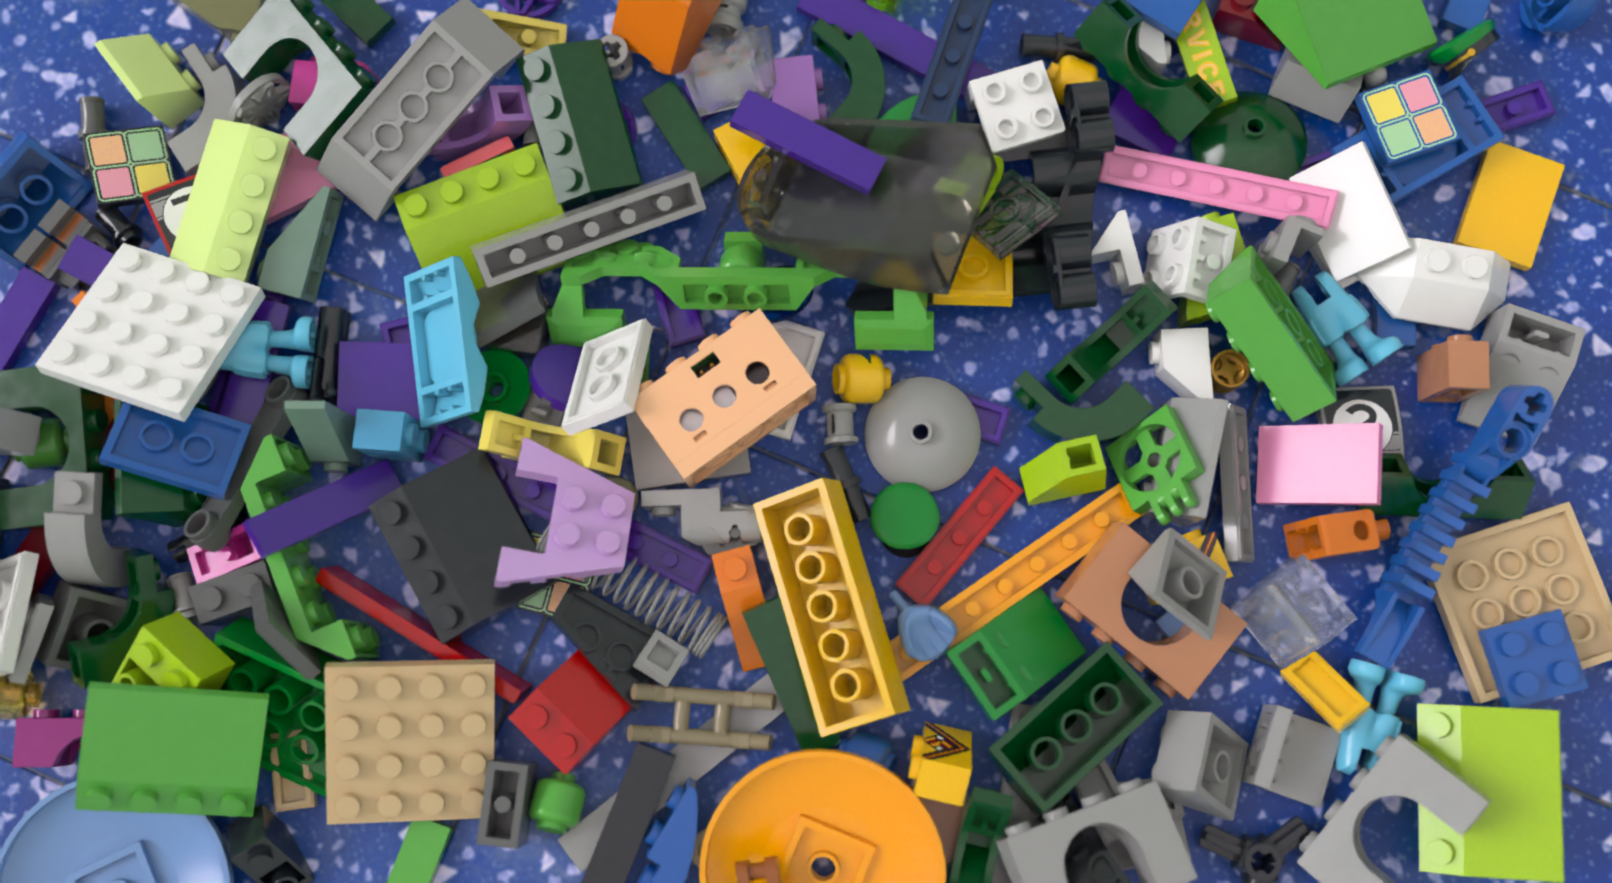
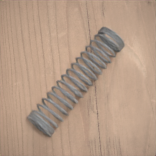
[536,524,727,659]

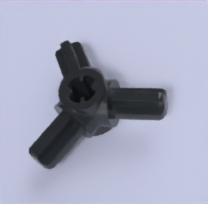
[1198,816,1311,883]

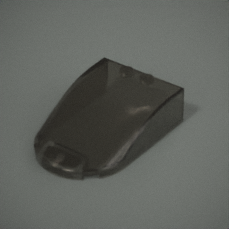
[737,118,997,295]

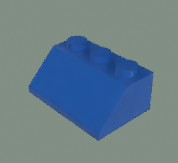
[0,130,94,271]

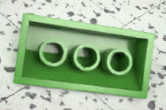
[1205,245,1337,422]

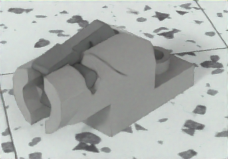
[641,488,762,555]

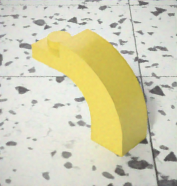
[478,410,626,476]

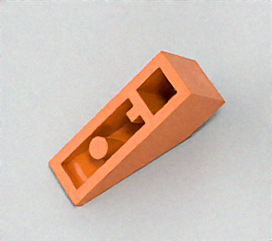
[711,545,766,672]

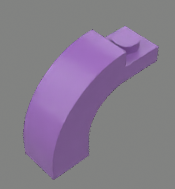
[427,85,533,161]

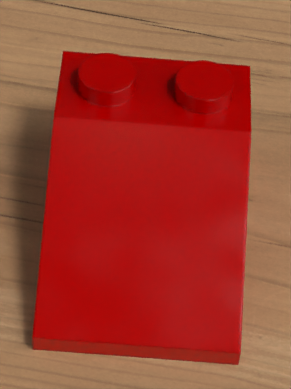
[508,650,656,775]

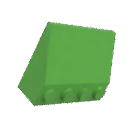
[1253,0,1438,90]
[75,682,269,817]

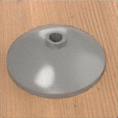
[864,377,981,492]

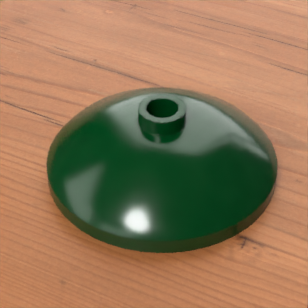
[1190,91,1308,181]

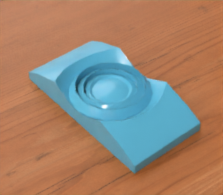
[404,256,488,428]

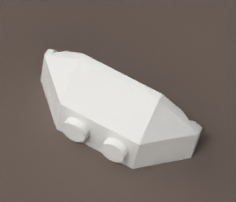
[1355,238,1511,331]

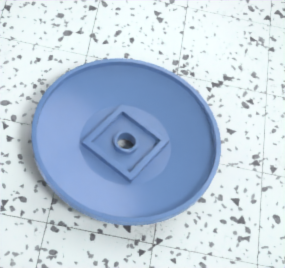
[0,781,234,883]

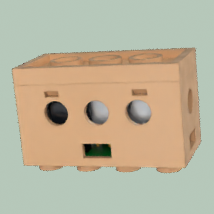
[634,308,816,489]

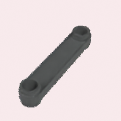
[184,376,309,552]

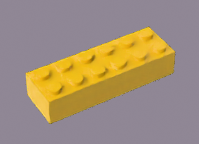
[753,478,911,737]

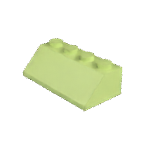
[169,119,292,283]

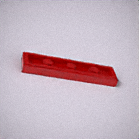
[895,466,1024,604]

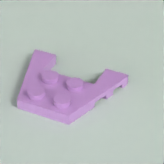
[494,438,635,588]

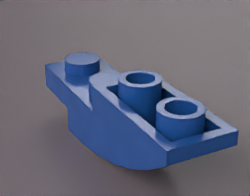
[637,777,698,883]

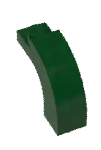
[811,18,885,147]
[1045,279,1179,404]
[1011,370,1155,445]
[67,548,175,689]
[946,786,1015,883]

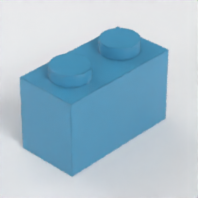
[352,409,430,463]

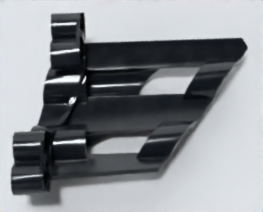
[845,80,1115,315]

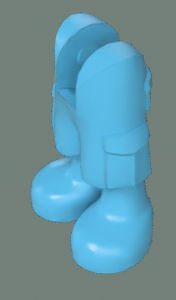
[1291,270,1404,388]
[219,316,317,389]
[1335,658,1426,775]

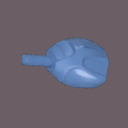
[889,590,958,662]

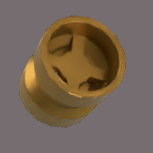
[1210,349,1250,395]

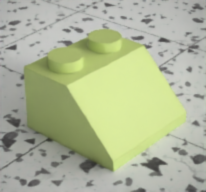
[94,34,205,129]

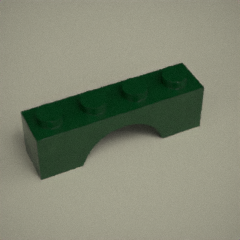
[1073,0,1224,143]
[1358,453,1536,520]

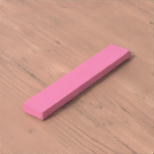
[1098,146,1339,229]

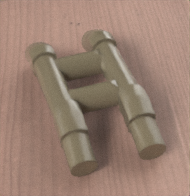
[627,683,776,751]

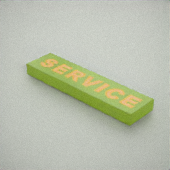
[1175,0,1237,108]

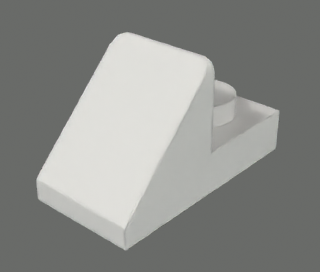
[1092,209,1145,295]

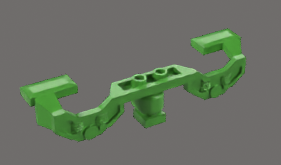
[546,232,934,351]

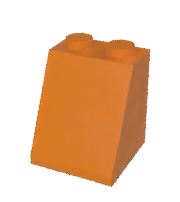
[611,0,722,75]

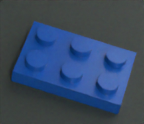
[99,402,252,501]

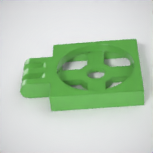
[1105,404,1205,526]

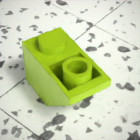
[1019,434,1107,506]

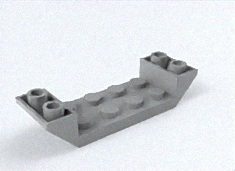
[316,0,525,221]

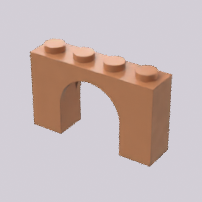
[1055,521,1247,700]

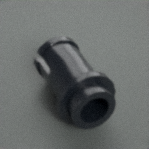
[95,207,143,248]

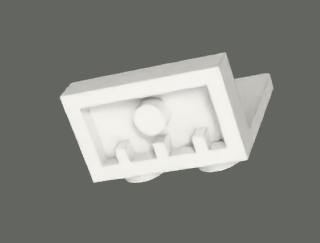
[964,60,1065,154]
[1141,216,1237,304]

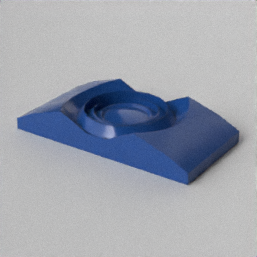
[1330,75,1505,204]

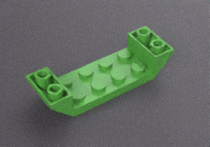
[240,434,381,661]

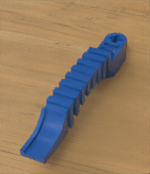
[1354,385,1554,669]

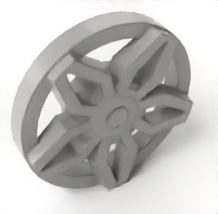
[228,73,290,128]

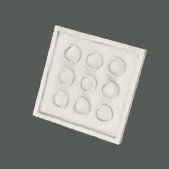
[35,243,266,422]

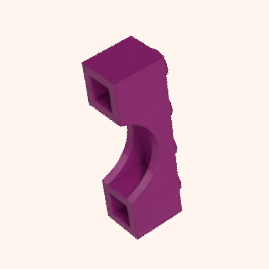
[12,709,86,767]

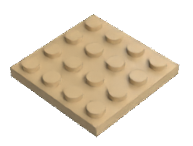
[1427,501,1612,703]
[325,659,495,825]

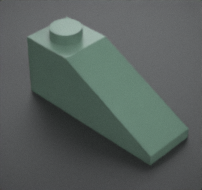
[257,186,344,303]
[284,401,362,473]

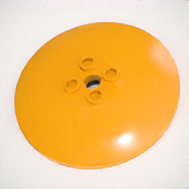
[699,749,946,883]

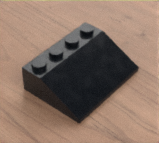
[368,449,558,645]

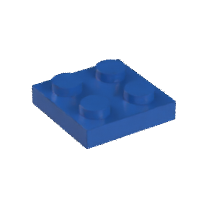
[1477,609,1589,708]

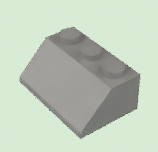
[1140,397,1229,526]

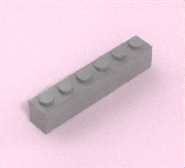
[470,170,707,288]

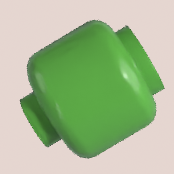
[14,417,69,469]
[528,771,586,834]

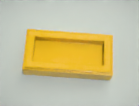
[1280,647,1370,734]

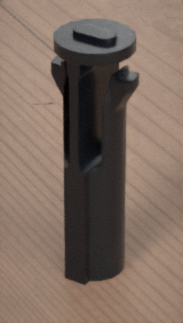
[308,306,351,407]

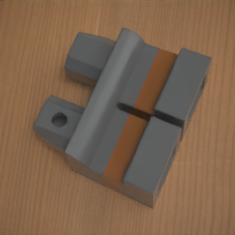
[13,198,117,292]

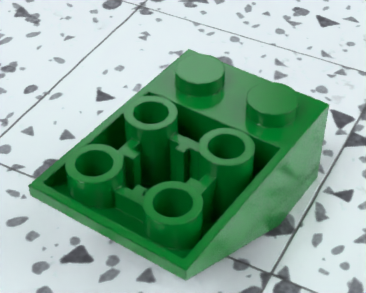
[944,587,1086,721]

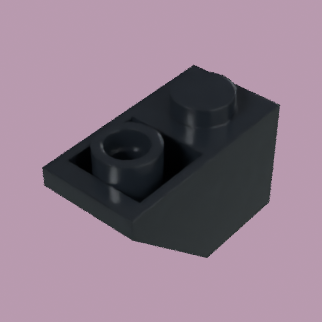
[227,804,314,883]

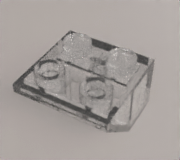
[683,25,777,117]
[1229,554,1358,669]

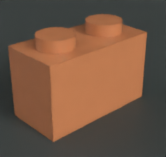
[1417,334,1490,403]

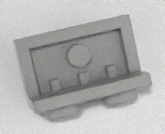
[1255,215,1326,275]

